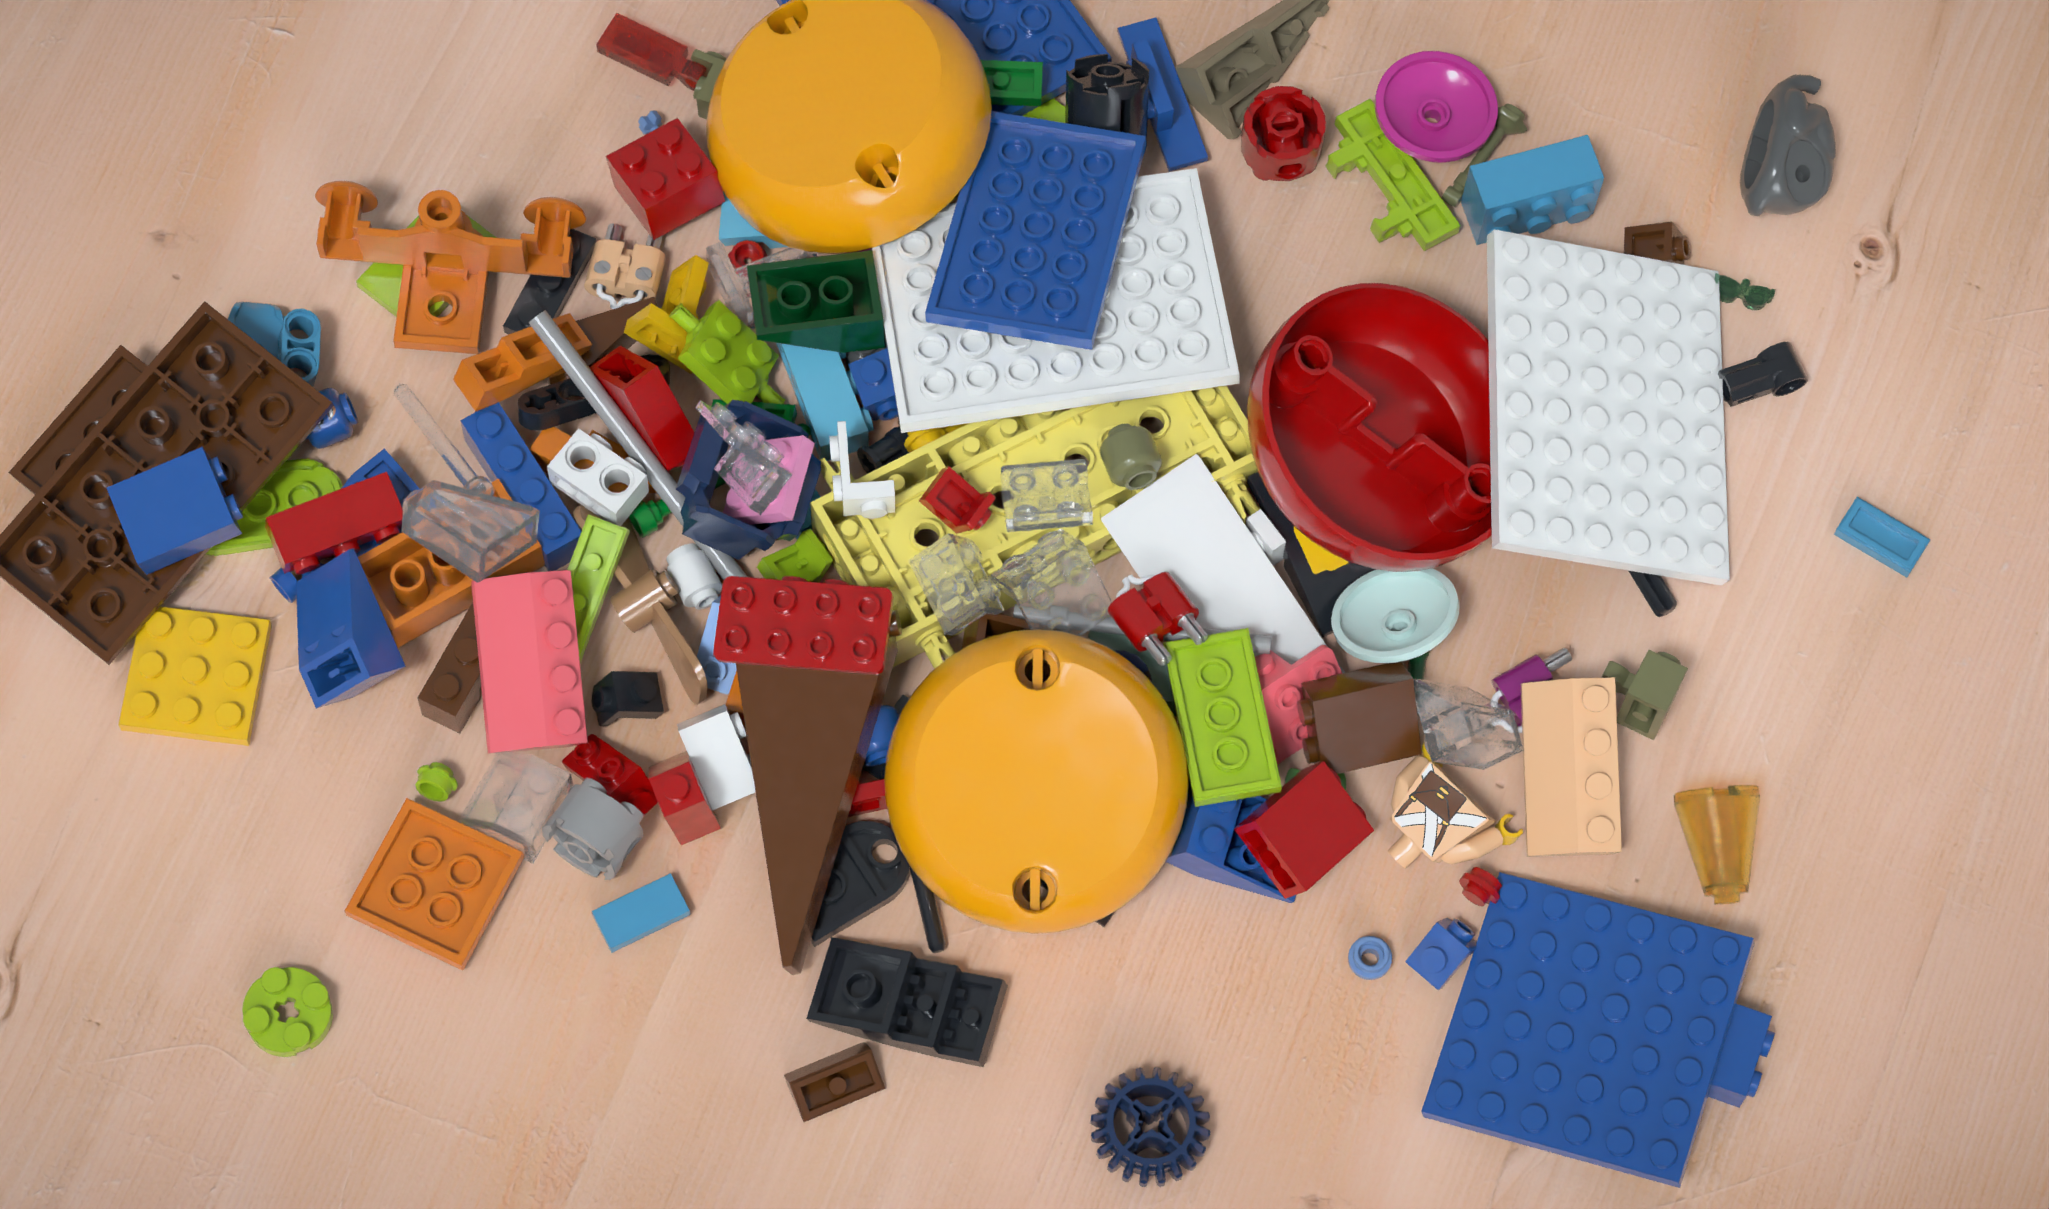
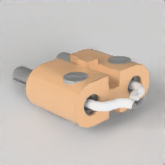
[584,223,666,309]

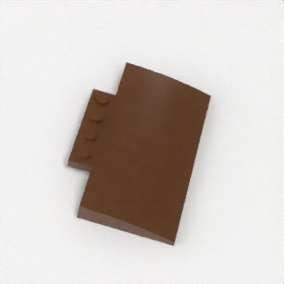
[0,301,334,665]

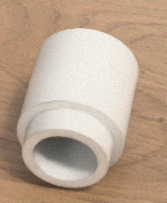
[666,543,722,610]

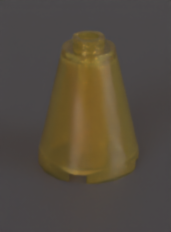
[1673,785,1761,905]

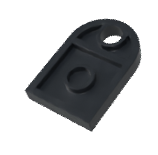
[811,821,909,947]

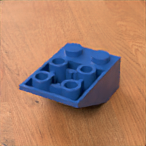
[296,548,406,709]
[1165,779,1296,903]

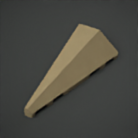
[1175,0,1329,139]

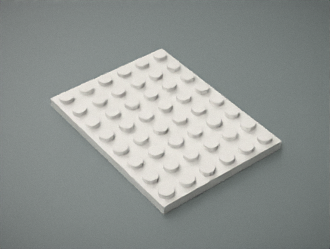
[871,168,1240,433]
[1487,229,1730,586]

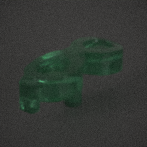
[1714,273,1775,310]

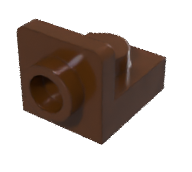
[1624,222,1690,265]

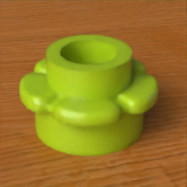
[415,762,458,802]

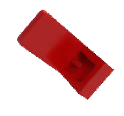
[562,734,658,816]

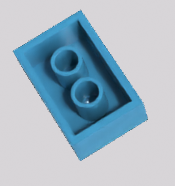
[1461,135,1604,245]

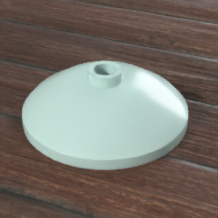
[1331,568,1460,663]

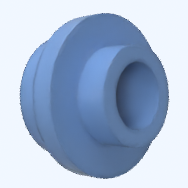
[1348,936,1392,980]

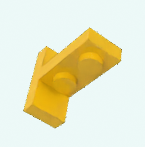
[624,255,709,374]

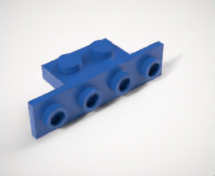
[1117,17,1208,172]

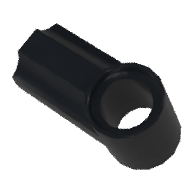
[1718,342,1808,407]

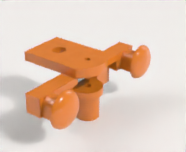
[315,181,586,354]

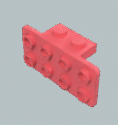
[1255,645,1342,765]

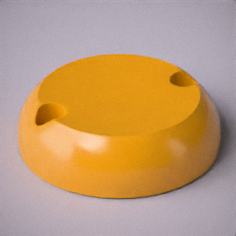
[706,0,992,253]
[884,629,1189,934]

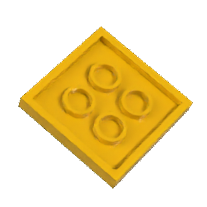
[118,606,272,746]

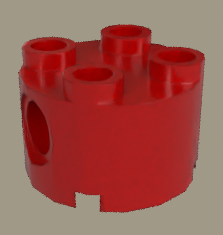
[1241,86,1326,181]

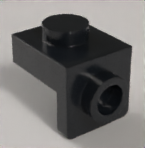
[591,671,664,726]

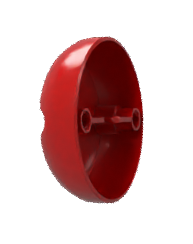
[1247,283,1492,572]

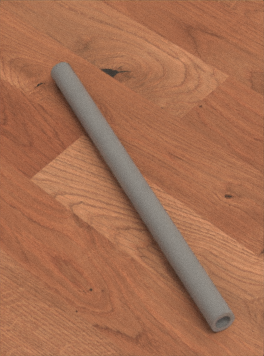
[529,310,747,580]

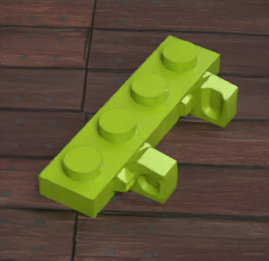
[1325,99,1461,251]

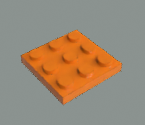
[344,798,524,971]

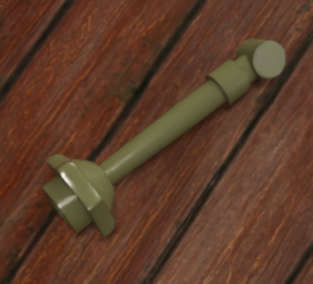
[1441,104,1527,208]

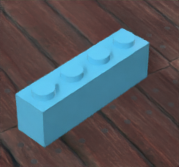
[776,343,874,461]

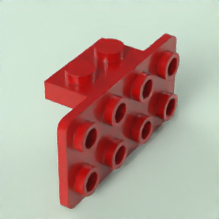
[713,576,894,675]

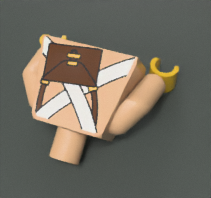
[1387,740,1523,869]

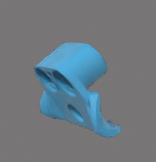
[228,302,321,387]

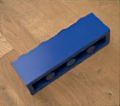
[460,402,582,571]

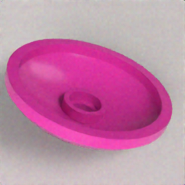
[1374,51,1498,162]

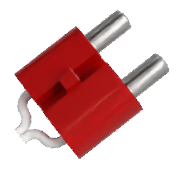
[1108,572,1208,666]

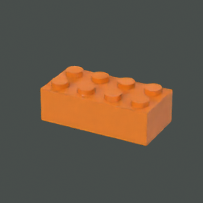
[358,479,545,648]

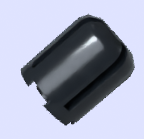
[1065,54,1149,154]

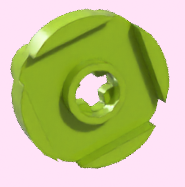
[242,967,333,1057]

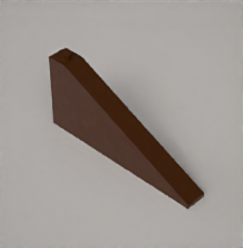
[736,610,902,975]

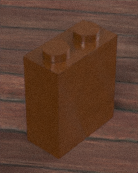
[1297,662,1422,774]

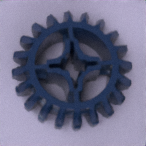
[1090,1067,1210,1187]

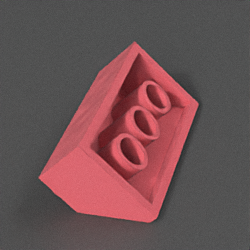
[471,570,588,754]

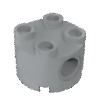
[542,778,644,880]

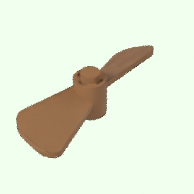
[573,504,707,705]

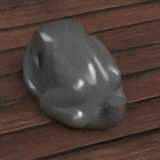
[1739,74,1836,216]

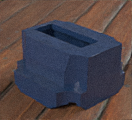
[676,399,821,560]

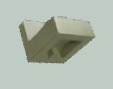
[691,49,726,120]

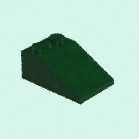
[747,250,885,353]

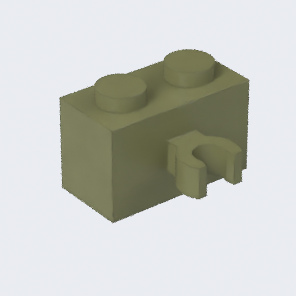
[1602,650,1688,740]

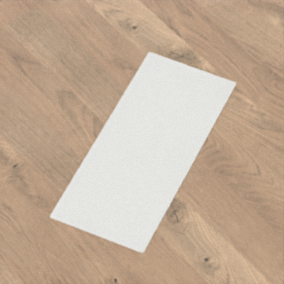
[1101,454,1345,674]

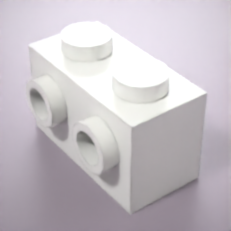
[677,704,755,810]

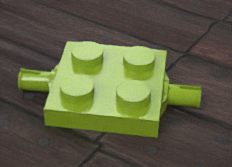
[669,300,785,404]

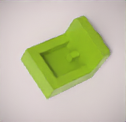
[757,529,833,583]

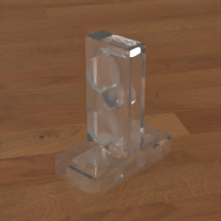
[706,242,818,330]

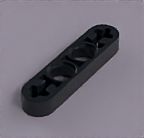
[518,354,670,431]

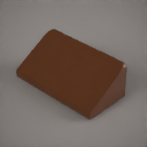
[784,1042,886,1122]

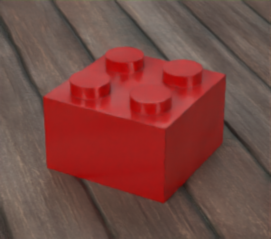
[606,118,725,240]

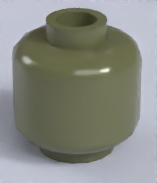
[1099,424,1162,490]

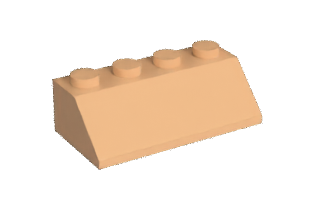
[1520,677,1622,857]

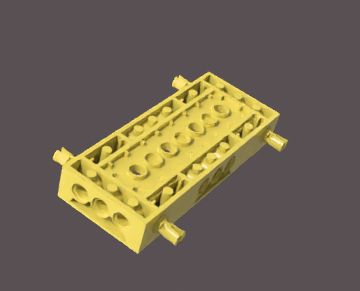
[810,386,1261,669]

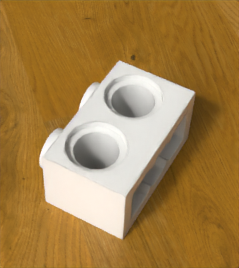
[547,428,649,526]

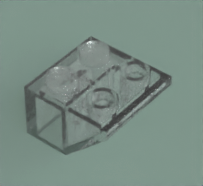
[1413,679,1524,770]

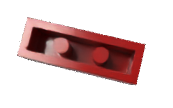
[265,472,406,575]

